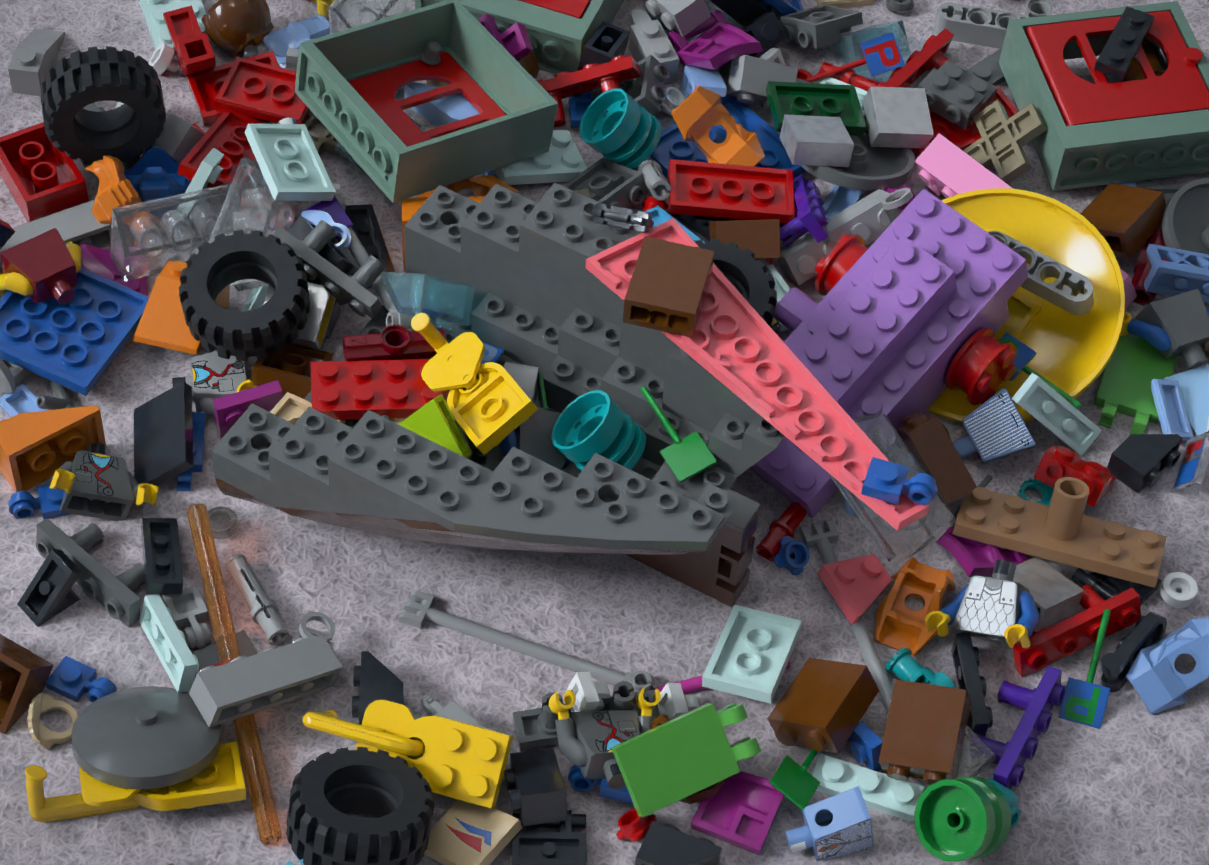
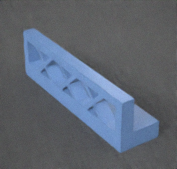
[1143,244,1209,303]

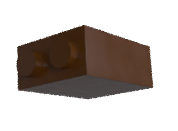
[1081,183,1166,259]
[623,236,715,338]
[896,411,977,504]
[767,658,879,753]
[878,679,971,785]

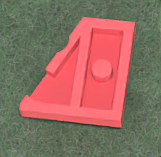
[817,553,892,625]

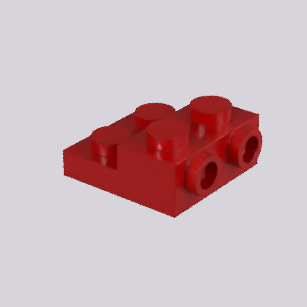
[1034,446,1117,507]

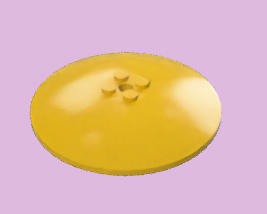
[926,188,1125,424]

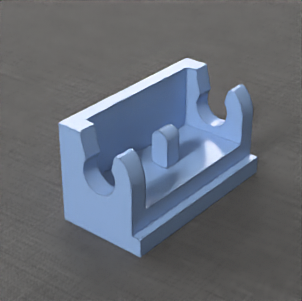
[680,65,727,99]

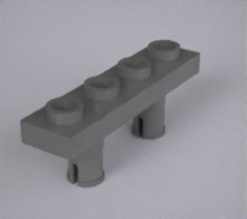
[272,220,385,321]
[36,518,146,628]
[513,681,660,750]

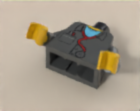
[50,443,159,521]
[549,687,661,789]

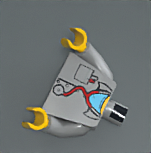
[172,349,256,417]

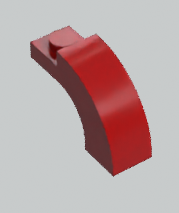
[163,5,216,75]

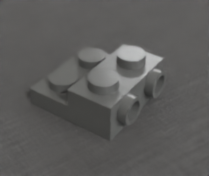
[780,4,863,51]
[619,55,670,116]
[918,60,998,129]
[563,158,648,208]

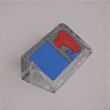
[1172,431,1209,499]

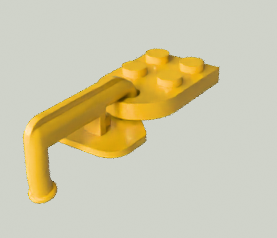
[411,313,538,455]
[302,700,513,809]
[25,741,246,822]

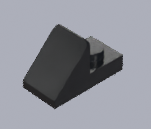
[17,549,82,627]

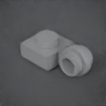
[163,586,211,650]

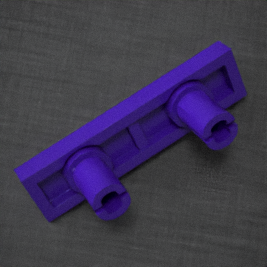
[779,175,829,248]
[970,666,1065,790]

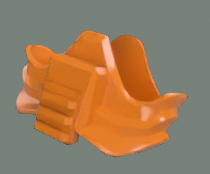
[85,155,160,247]

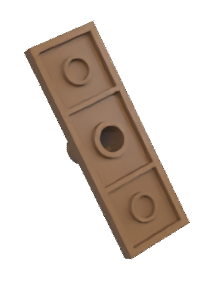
[952,477,1167,588]

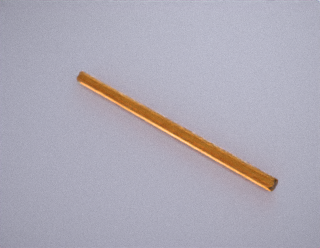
[187,503,282,845]

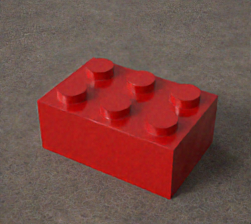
[0,122,89,222]

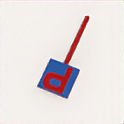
[804,32,905,83]

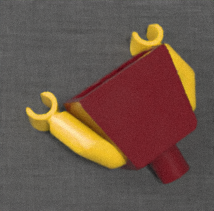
[0,228,82,304]

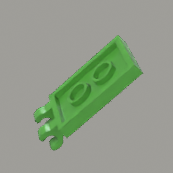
[1094,334,1178,435]
[611,703,761,817]

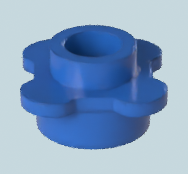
[774,536,810,576]

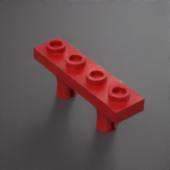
[876,28,954,88]
[537,55,641,128]
[1013,585,1141,678]

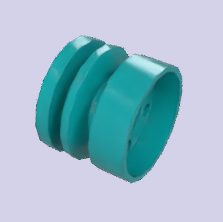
[579,88,662,169]
[551,390,646,471]

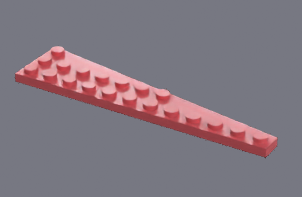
[586,218,930,531]

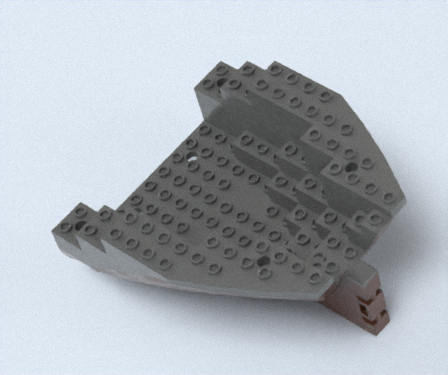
[211,183,784,607]

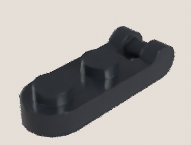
[1101,612,1167,692]

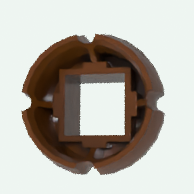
[201,0,274,57]

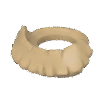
[27,692,78,750]

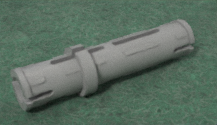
[636,156,671,200]
[225,554,289,645]

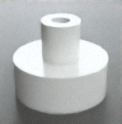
[149,43,179,75]
[1160,572,1198,608]

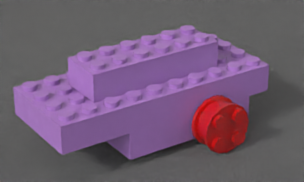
[749,188,1028,518]

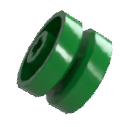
[914,777,1011,862]

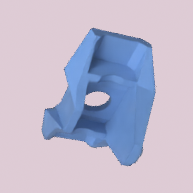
[1126,617,1209,715]

